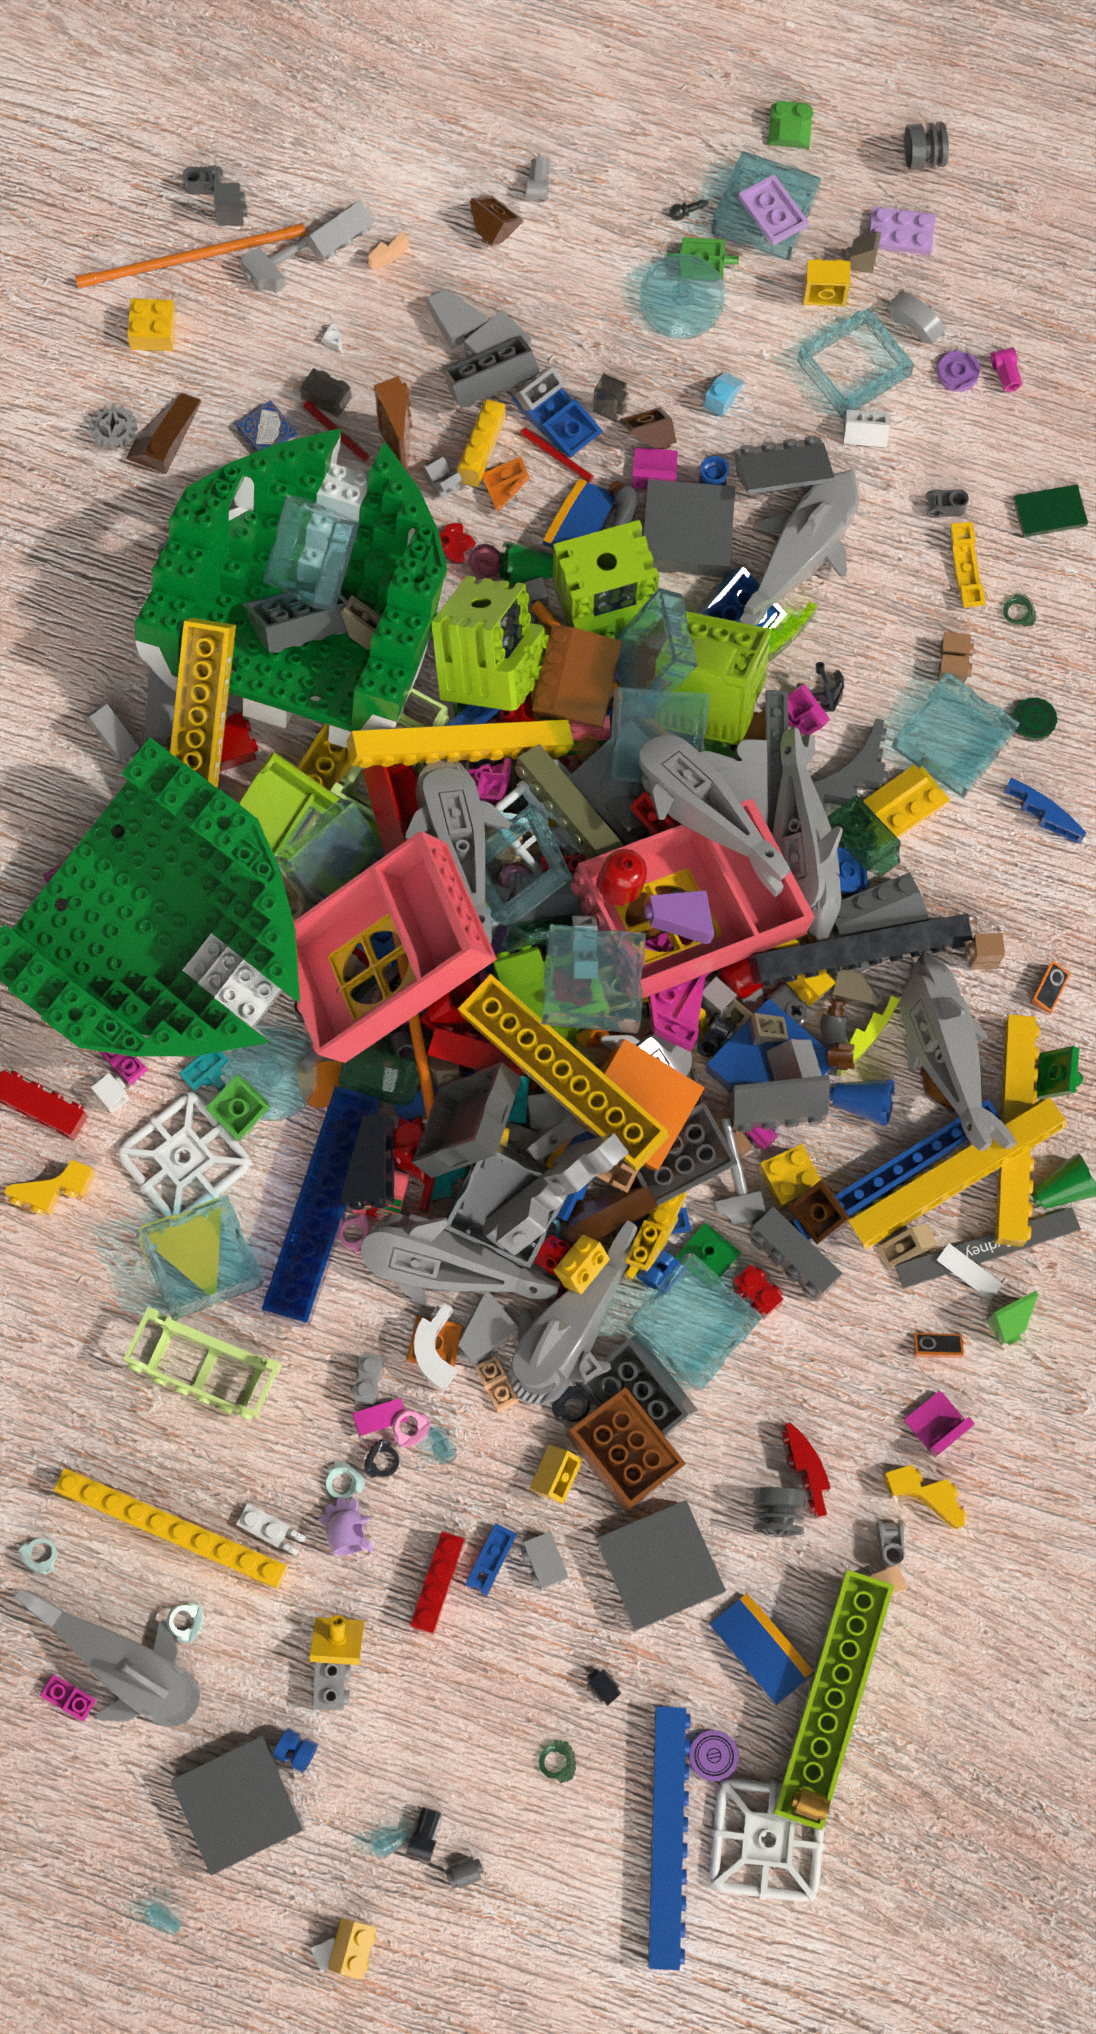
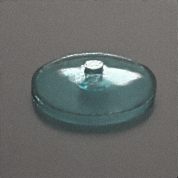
[640,254,725,339]
[225,1029,318,1121]

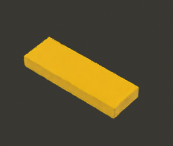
[860,764,929,820]

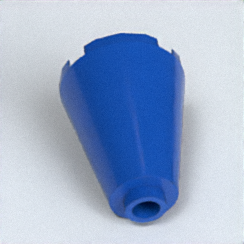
[829,1079,895,1126]

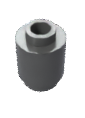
[445,1855,484,1889]

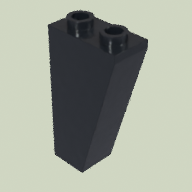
[341,1115,394,1210]

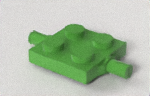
[666,237,739,281]

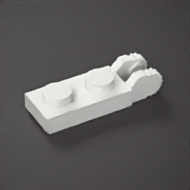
[236,1503,306,1556]

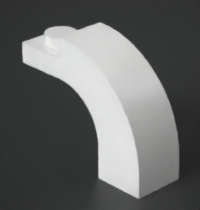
[414,1303,457,1393]

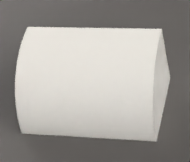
[844,410,890,447]

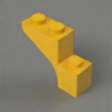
[4,1159,96,1216]
[883,1464,967,1529]

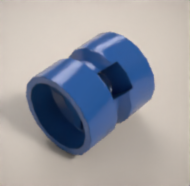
[699,456,729,486]
[636,1250,679,1292]
[272,1727,319,1773]

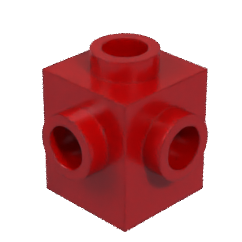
[534,1235,572,1277]

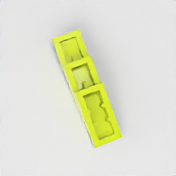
[836,995,900,1077]

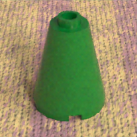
[499,541,553,585]
[1031,1153,1096,1209]

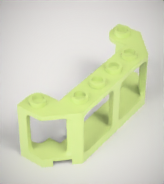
[331,688,449,823]
[123,1307,282,1421]

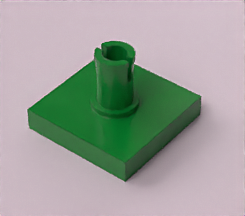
[1037,1046,1083,1099]
[675,1222,741,1289]

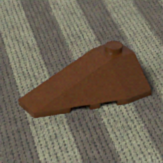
[126,393,201,474]
[561,1186,658,1247]

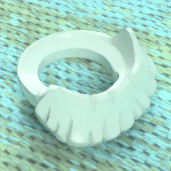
[326,1462,365,1499]
[18,1538,57,1575]
[167,1601,204,1643]

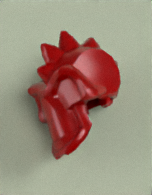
[394,1116,427,1184]

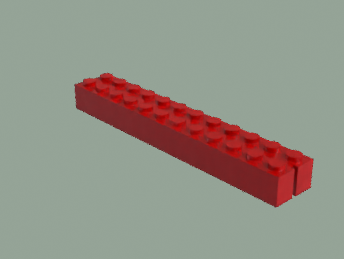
[363,764,476,1025]

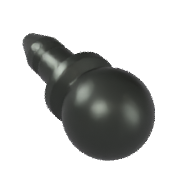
[669,200,709,221]

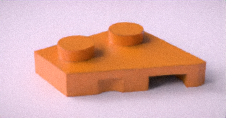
[482,456,530,512]

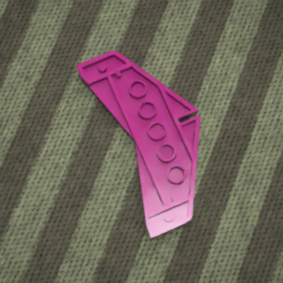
[643,932,711,1052]

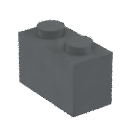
[214,183,248,226]

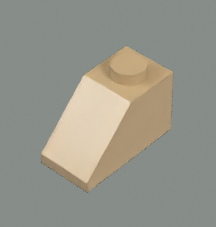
[877,1224,937,1269]

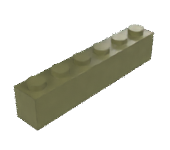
[515,744,624,860]

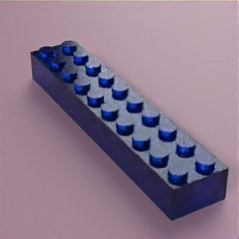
[261,1086,381,1328]

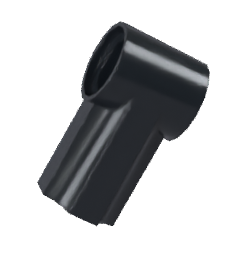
[406,1807,443,1863]

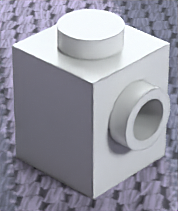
[91,1073,129,1114]

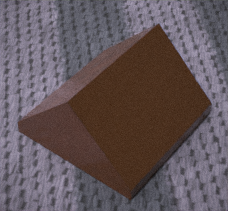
[789,1179,850,1245]

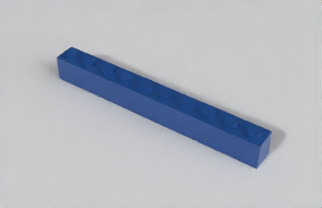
[792,1099,1002,1242]
[648,1707,691,1971]

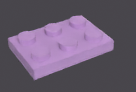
[738,174,809,246]
[869,206,936,256]

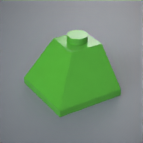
[987,1290,1038,1346]

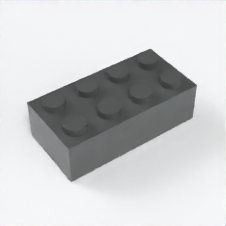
[442,335,540,408]
[750,1207,842,1302]

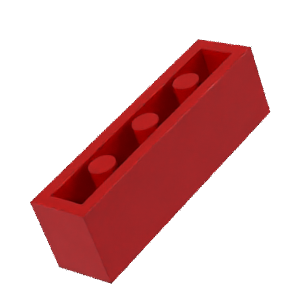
[427,1025,523,1077]
[0,1070,88,1141]
[410,1531,465,1636]

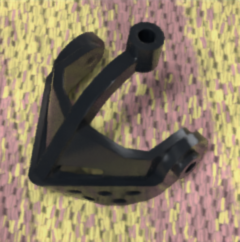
[796,662,844,712]

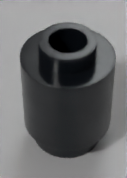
[586,1668,622,1706]

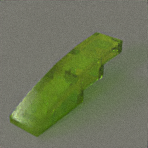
[767,602,818,663]

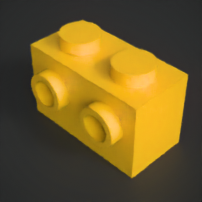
[554,1235,610,1295]
[529,1445,583,1504]
[327,1917,376,1979]

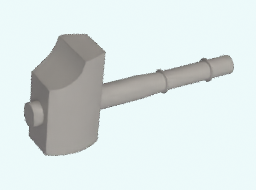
[240,238,308,293]
[713,1118,766,1226]

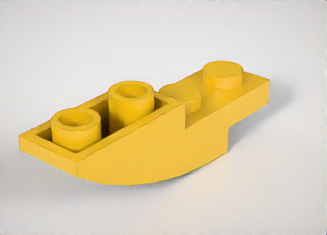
[625,1192,687,1271]

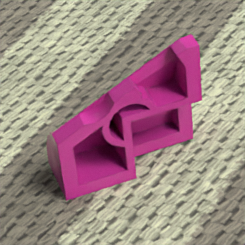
[788,684,830,735]
[467,758,512,804]

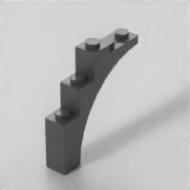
[813,718,888,812]

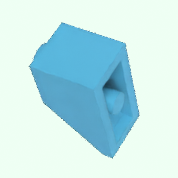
[704,372,745,417]

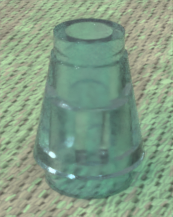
[428,1427,457,1465]
[370,1827,410,1859]
[143,1901,183,1936]

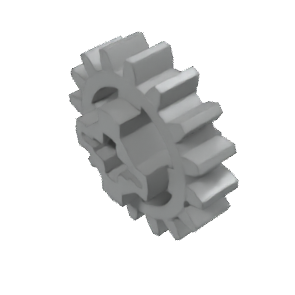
[89,404,138,451]

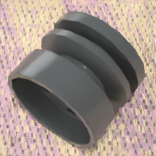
[904,121,949,170]
[753,1487,806,1537]

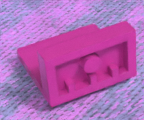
[632,447,678,489]
[904,1391,975,1458]

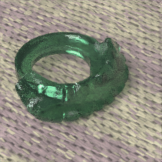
[1003,593,1036,627]
[539,1740,576,1783]

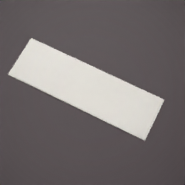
[937,1243,1003,1301]

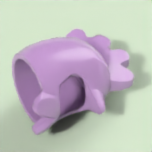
[319,1497,373,1556]

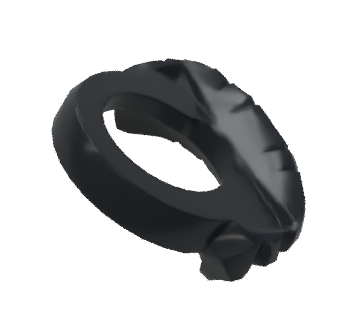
[552,1385,590,1422]
[364,1439,400,1478]

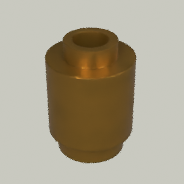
[791,1788,831,1821]

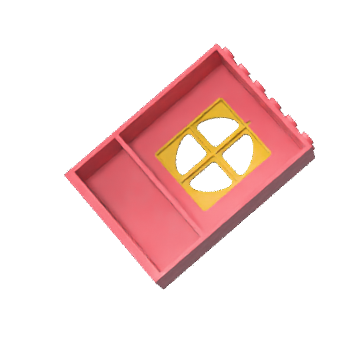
[571,798,815,1003]
[294,831,497,1063]

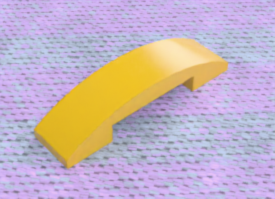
[950,521,986,608]

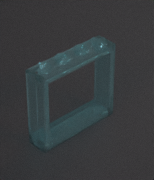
[797,308,915,418]
[485,805,573,928]

